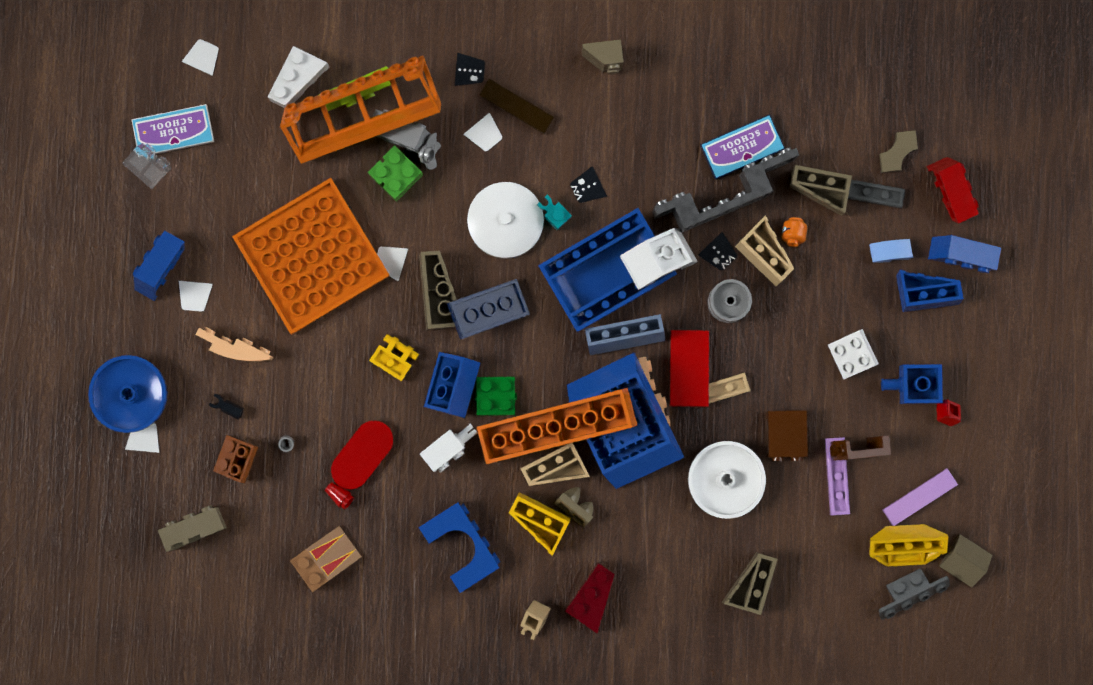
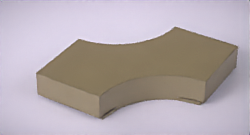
[879,130,918,173]

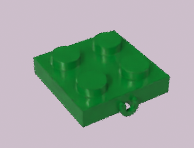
[475,377,517,416]

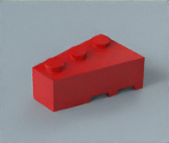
[926,157,979,224]

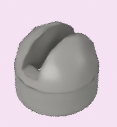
[278,435,294,452]

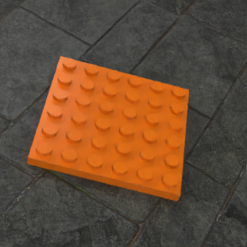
[232,178,390,335]

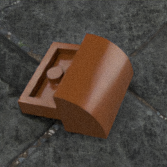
[213,435,258,484]

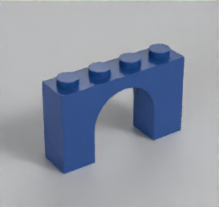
[419,502,501,593]

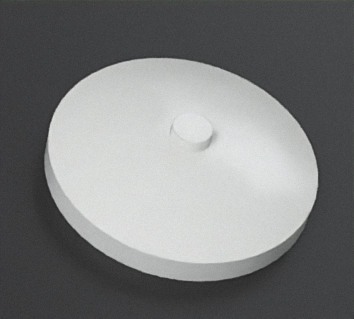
[467,182,544,259]
[688,441,766,519]

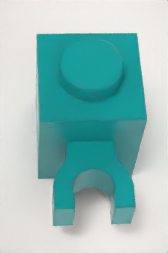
[537,194,572,230]

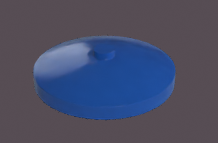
[88,355,167,433]

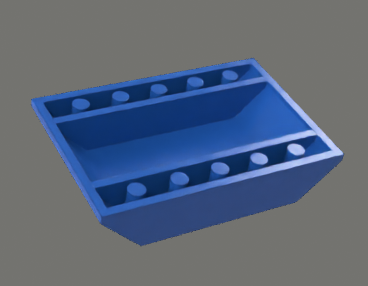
[538,208,677,332]

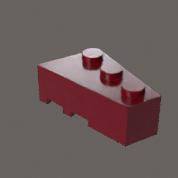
[565,563,615,633]

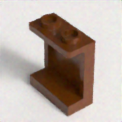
[766,410,808,461]
[830,435,891,461]

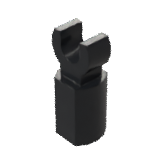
[209,394,244,420]

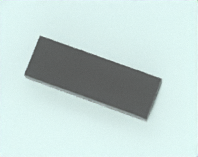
[848,180,905,209]

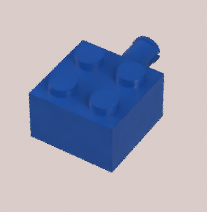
[881,364,943,404]

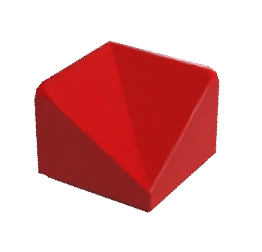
[937,399,961,426]

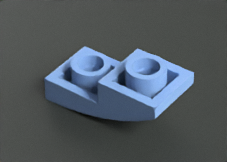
[869,239,913,263]

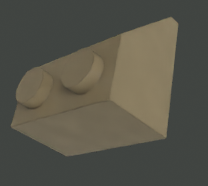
[582,40,624,74]

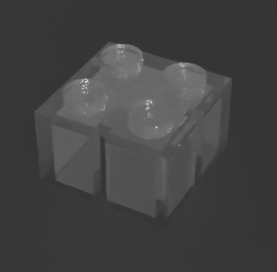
[122,143,172,189]

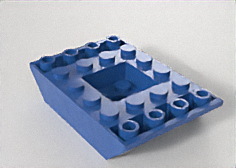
[567,352,684,489]

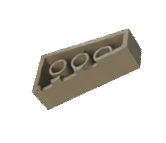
[419,251,457,330]

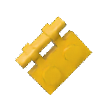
[369,334,419,381]

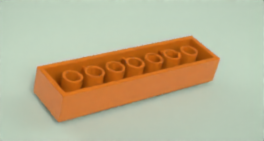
[477,387,637,464]

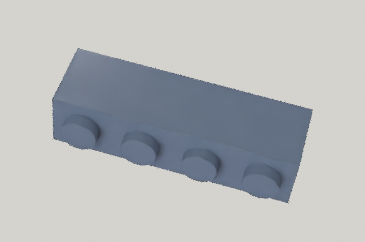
[585,314,665,355]

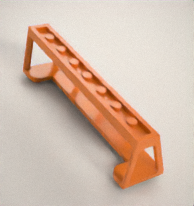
[280,56,441,164]

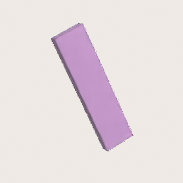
[825,437,850,515]
[882,468,958,526]

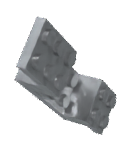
[652,147,799,233]

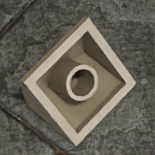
[939,534,992,587]

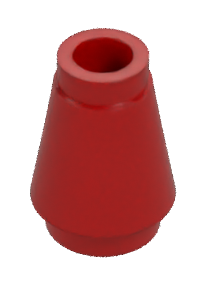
[325,482,354,510]

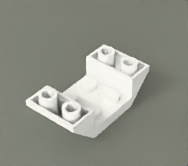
[620,228,698,290]

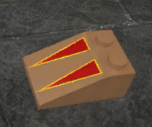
[290,526,362,592]

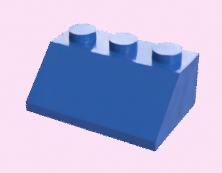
[424,352,480,418]

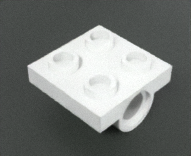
[828,329,879,379]

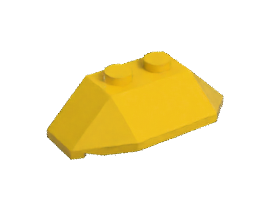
[869,524,948,567]

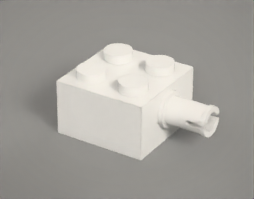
[420,424,478,472]

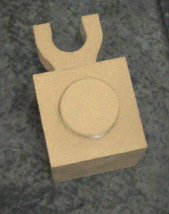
[520,600,551,640]

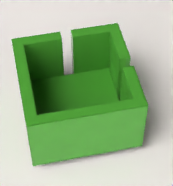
[368,145,423,202]

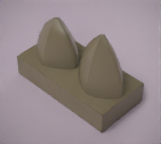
[554,487,593,528]

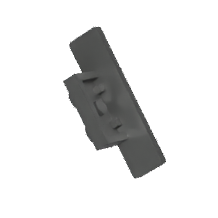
[878,568,950,620]

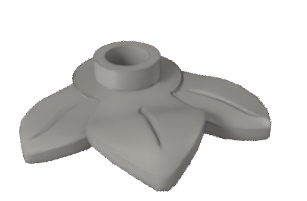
[418,133,441,170]

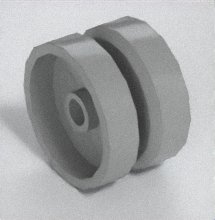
[707,279,752,323]

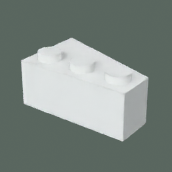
[268,46,330,108]

